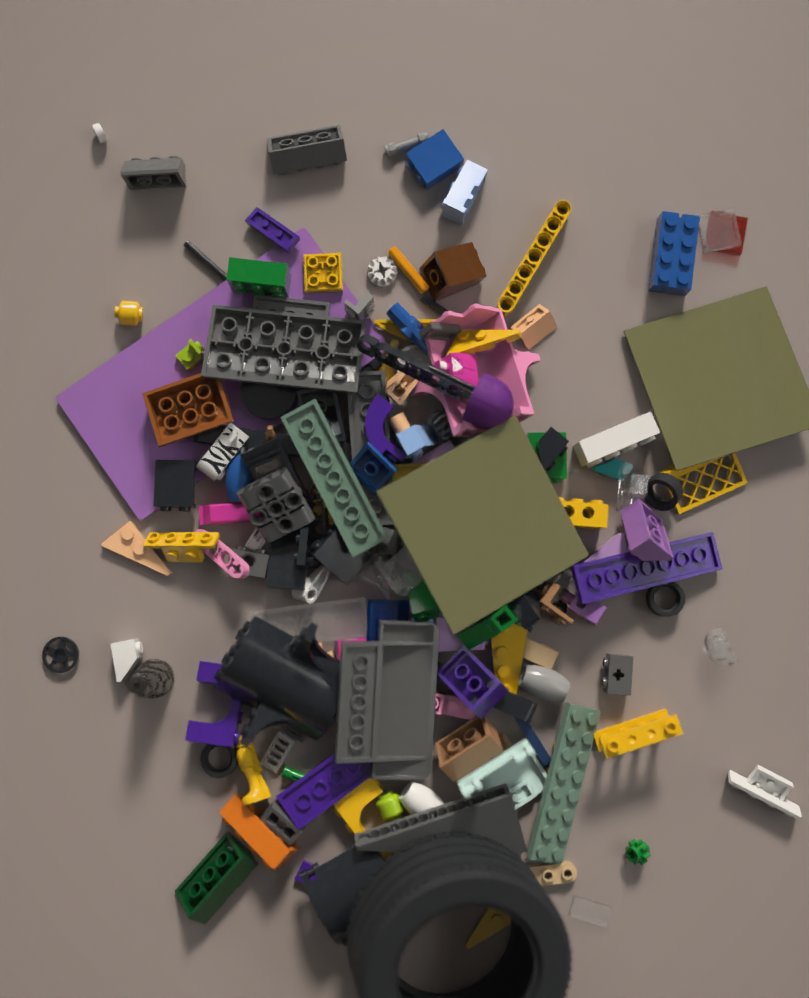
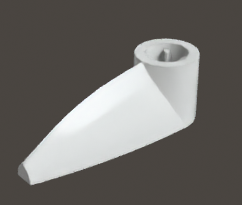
[292,564,331,604]

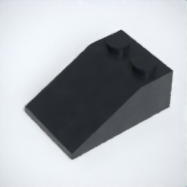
[296,389,346,442]

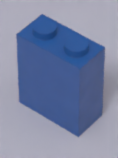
[405,129,464,191]

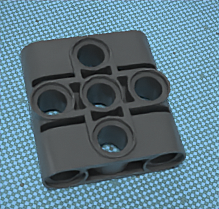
[237,467,315,543]

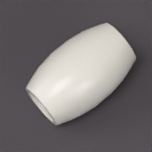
[399,781,445,815]

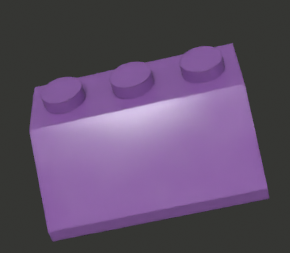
[621,499,674,561]

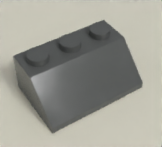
[121,156,186,190]

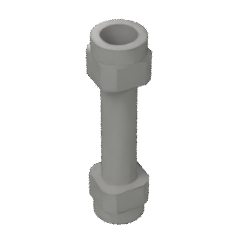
[384,132,429,157]

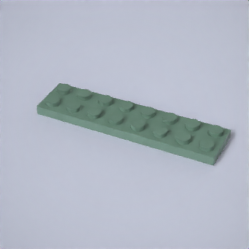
[281,399,388,557]
[526,702,601,864]

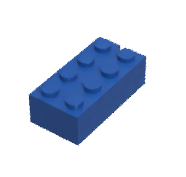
[648,211,700,296]

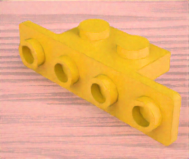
[143,532,220,562]

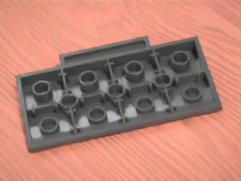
[201,295,366,394]

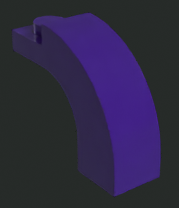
[365,395,406,463]

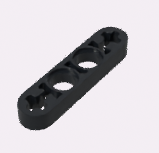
[306,483,329,545]

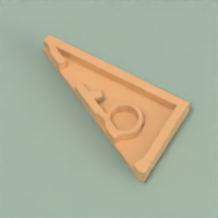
[101,521,173,576]

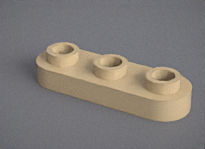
[527,861,577,886]

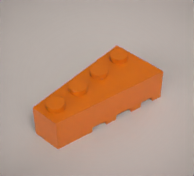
[219,794,300,870]

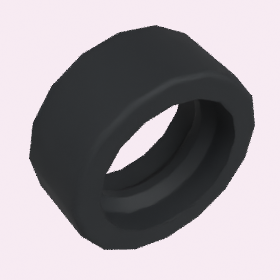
[643,472,683,511]
[646,582,685,617]
[200,744,238,778]

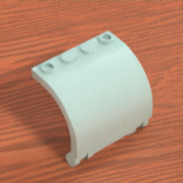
[457,738,547,810]

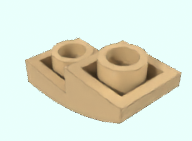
[523,636,560,669]

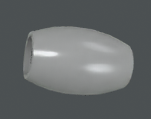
[518,665,570,702]

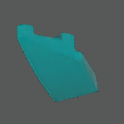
[591,458,633,483]

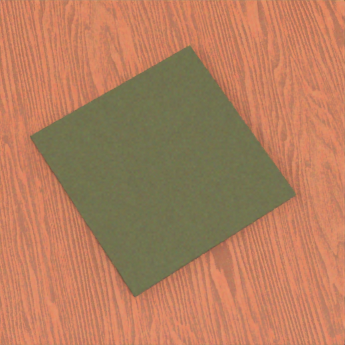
[623,286,809,471]
[376,415,589,634]

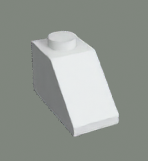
[110,638,143,682]

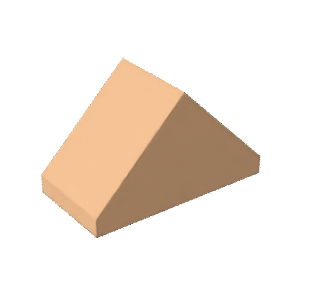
[385,365,419,406]

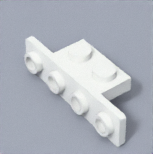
[728,764,802,820]

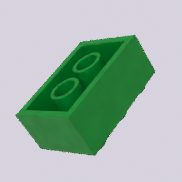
[226,257,291,298]

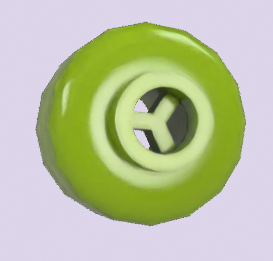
[376,790,405,822]

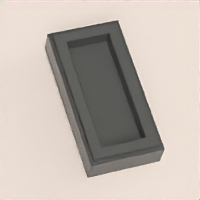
[419,322,461,341]

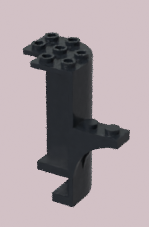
[213,616,340,747]

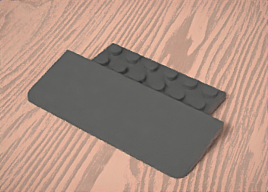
[334,620,439,780]

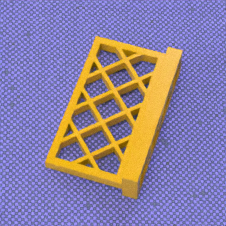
[658,453,748,514]

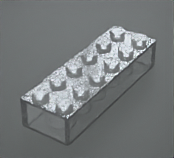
[248,597,370,643]

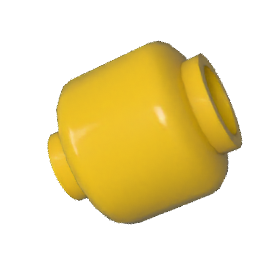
[114,301,143,326]

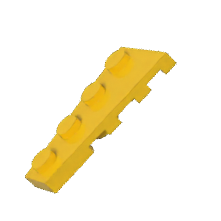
[491,621,528,695]

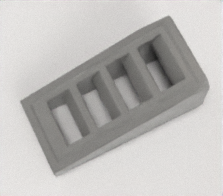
[260,729,296,773]

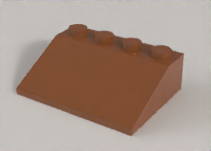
[142,373,234,447]

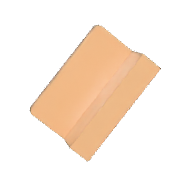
[510,304,557,349]

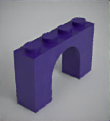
[185,661,244,748]

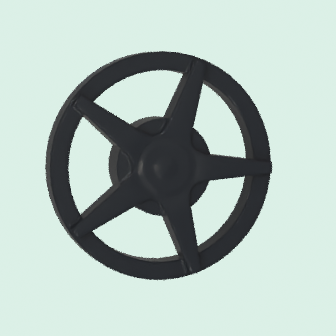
[42,637,79,673]

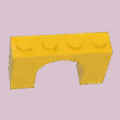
[333,778,394,861]

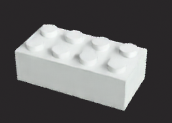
[573,411,660,468]

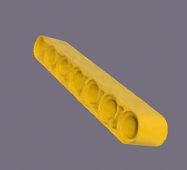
[496,200,571,317]

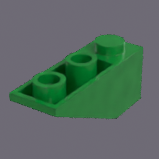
[457,604,518,650]

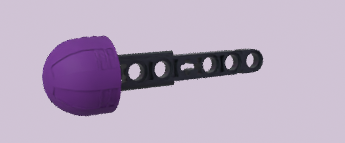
[356,334,514,429]

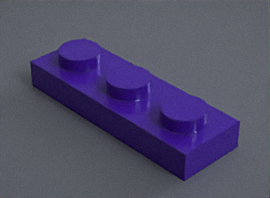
[245,207,300,254]

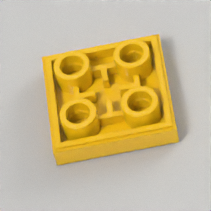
[303,253,343,293]

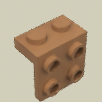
[535,582,574,625]

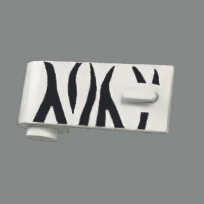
[196,423,249,481]

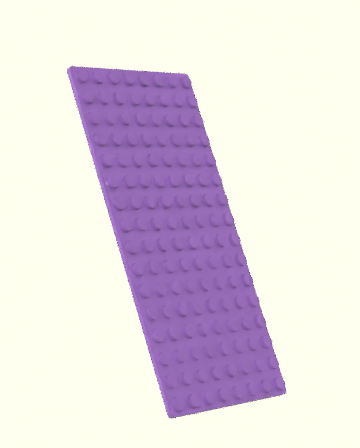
[56,228,388,520]

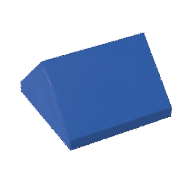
[350,442,397,494]

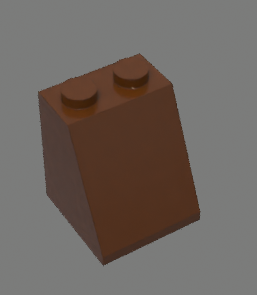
[419,242,487,302]

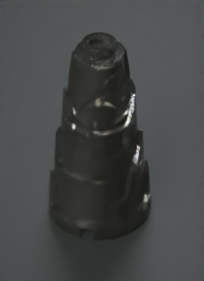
[128,659,175,698]

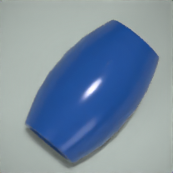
[225,455,255,502]

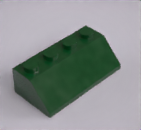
[175,831,258,925]

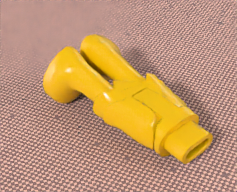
[236,735,272,806]

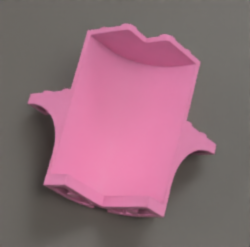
[410,304,541,437]

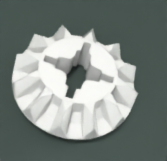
[367,256,397,287]

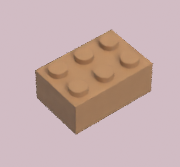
[435,715,503,783]

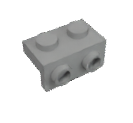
[344,292,375,320]

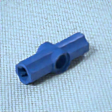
[386,302,429,355]

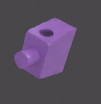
[560,590,606,626]

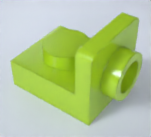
[175,339,205,371]

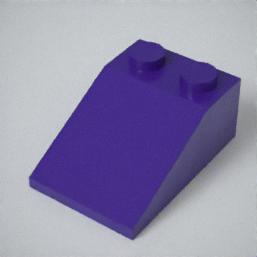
[437,645,509,719]

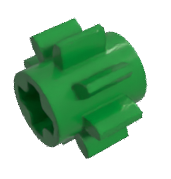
[625,839,651,865]

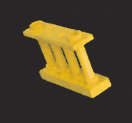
[594,708,683,759]

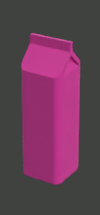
[199,502,262,525]

